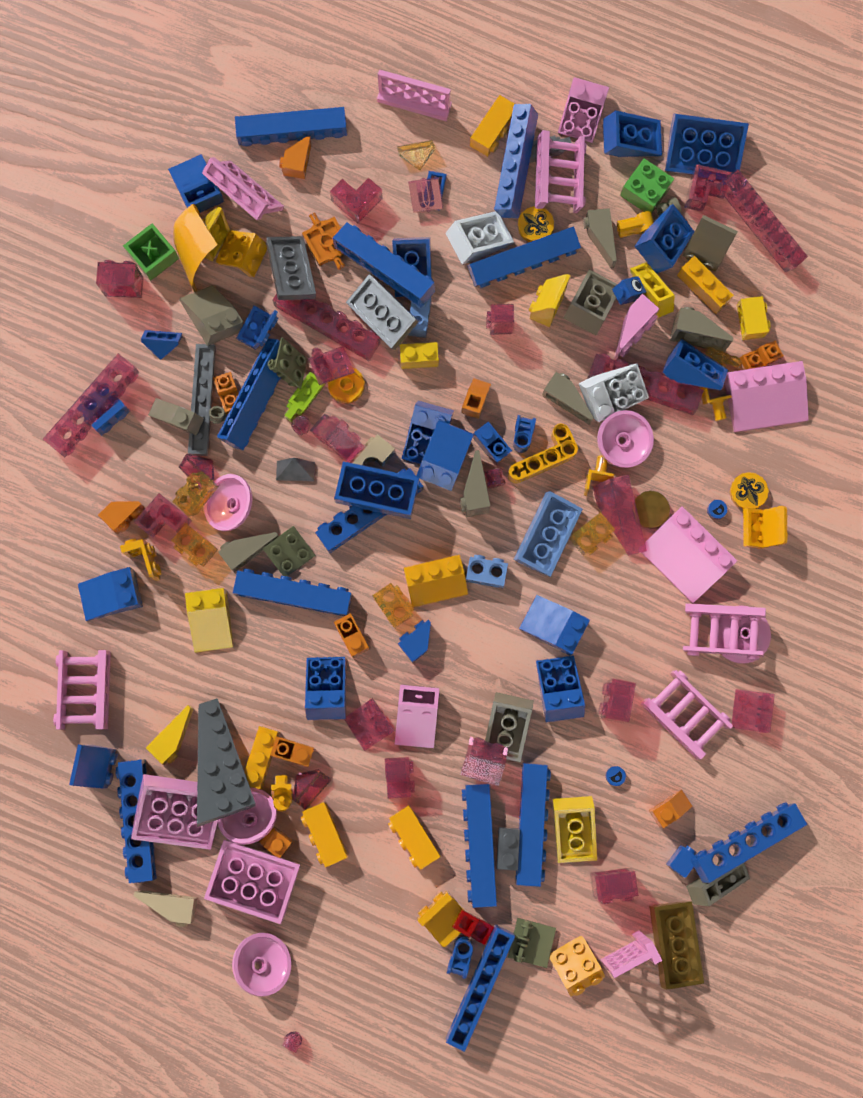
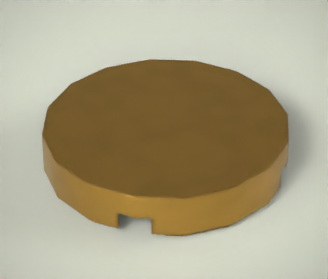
[631,491,670,529]

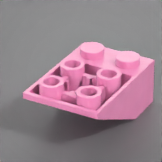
[558,77,609,143]
[614,294,659,360]
[395,685,439,748]

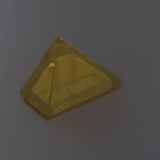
[397,140,435,170]

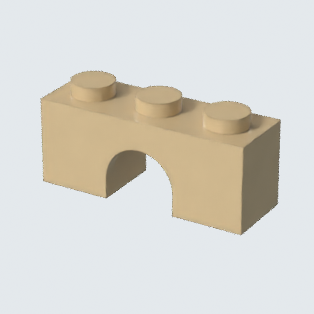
[353,434,395,466]

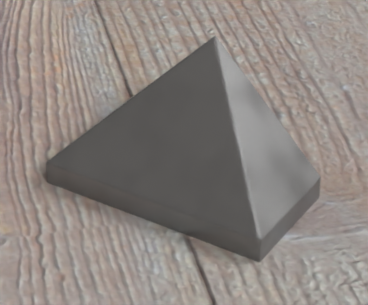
[276,458,315,481]

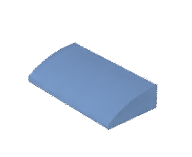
[513,491,583,577]

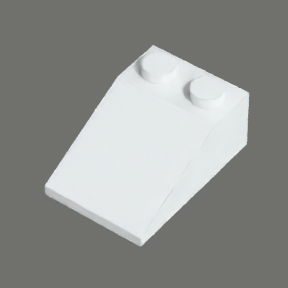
[445,211,514,265]

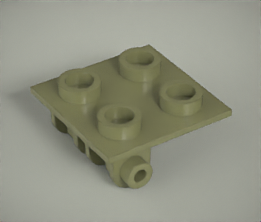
[268,337,307,389]
[262,526,316,577]
[508,917,556,968]

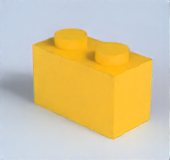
[736,296,770,340]
[400,342,439,369]

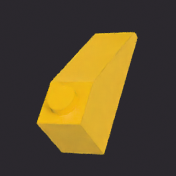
[630,262,675,318]
[146,705,194,765]

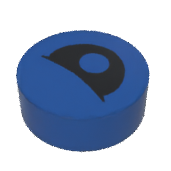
[707,500,727,519]
[605,766,626,786]

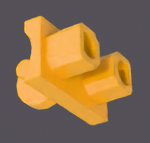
[271,775,292,811]

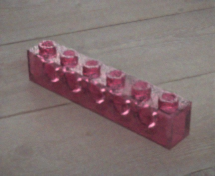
[716,170,808,272]
[272,293,381,361]
[43,353,140,458]
[587,353,704,415]

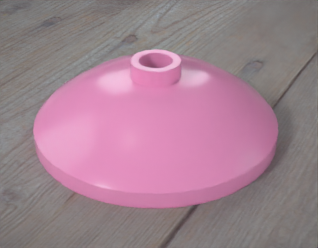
[597,410,654,468]
[204,474,252,531]
[717,606,771,663]
[218,788,277,845]
[232,933,291,997]

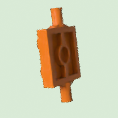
[302,212,345,270]

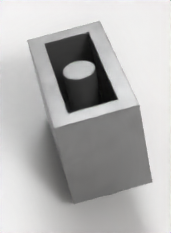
[496,827,520,871]

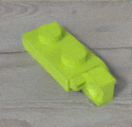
[284,372,326,422]

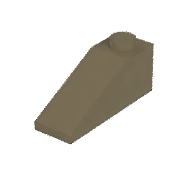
[583,208,617,268]
[542,372,594,425]
[148,398,204,435]
[218,532,279,573]
[686,863,750,906]

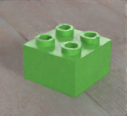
[620,158,675,213]
[123,223,179,281]

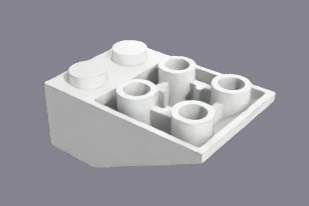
[579,364,649,422]

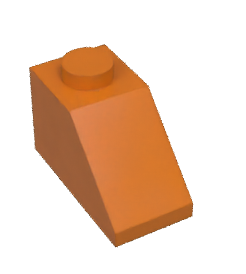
[279,137,312,179]
[649,789,693,829]
[258,826,294,858]

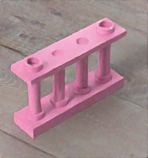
[535,130,587,213]
[683,604,766,660]
[53,650,111,730]
[641,670,733,760]

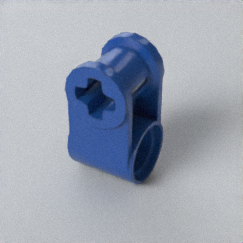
[513,415,536,453]
[446,937,473,979]

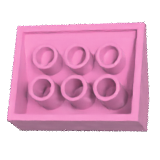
[724,361,809,432]
[638,507,737,604]
[131,774,218,850]
[204,840,300,924]

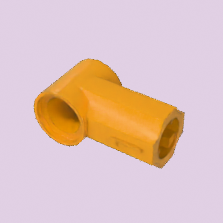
[616,211,654,238]

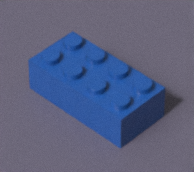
[334,461,419,519]

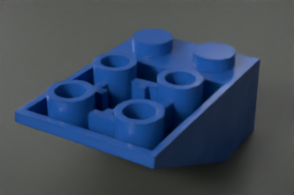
[168,154,224,213]
[402,401,454,464]
[536,655,585,722]
[305,657,346,720]

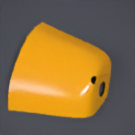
[173,204,218,292]

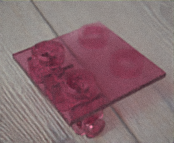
[308,346,355,385]
[731,689,775,733]
[344,698,394,751]

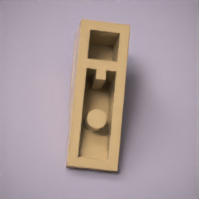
[134,890,197,927]

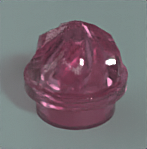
[291,416,311,436]
[282,1031,302,1053]

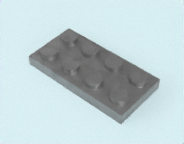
[266,236,316,300]
[346,274,419,350]

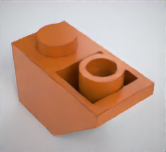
[461,378,491,419]
[98,501,145,534]
[334,613,370,658]
[270,736,314,767]

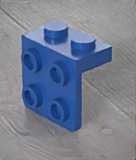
[236,306,279,350]
[78,385,130,436]

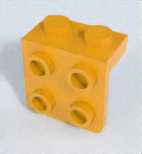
[216,230,267,278]
[743,506,788,549]
[120,539,162,581]
[417,890,464,947]
[549,936,605,997]

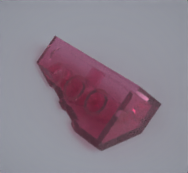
[593,474,647,556]

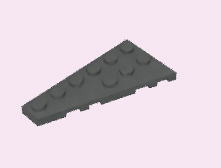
[197,698,256,827]

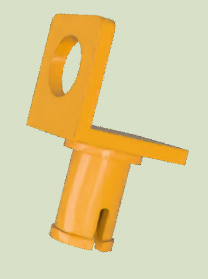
[699,386,732,421]
[583,455,614,496]

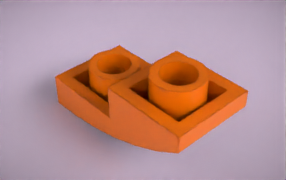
[739,340,784,370]
[213,372,239,416]

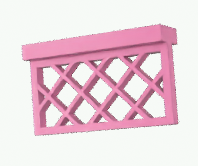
[377,70,452,121]
[202,157,284,220]
[600,931,662,978]

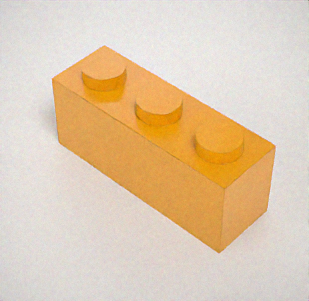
[470,95,515,157]
[677,256,734,314]
[244,726,280,789]
[301,802,348,868]
[388,805,441,870]

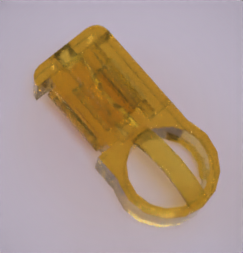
[705,347,742,373]

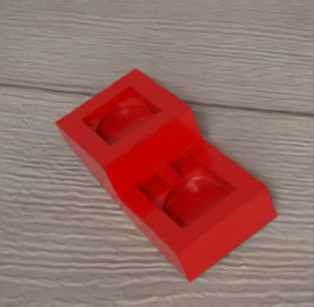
[452,909,494,945]

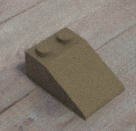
[683,215,738,271]
[563,269,617,335]
[179,285,243,346]
[670,307,733,352]
[460,450,490,517]
[482,692,534,762]

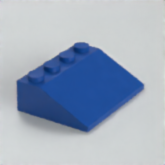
[665,113,749,180]

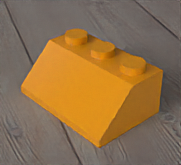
[403,554,468,608]

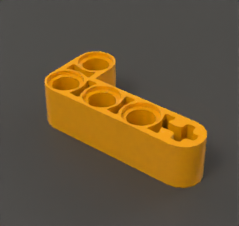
[508,423,578,484]

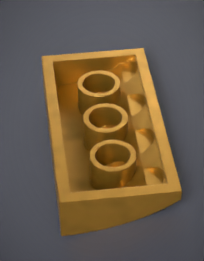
[649,901,704,990]

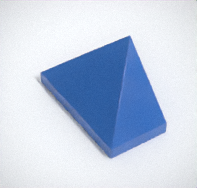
[141,330,182,360]

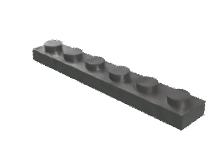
[188,344,216,456]

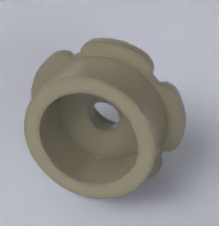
[209,406,226,424]

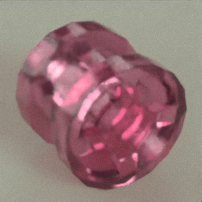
[484,468,506,488]

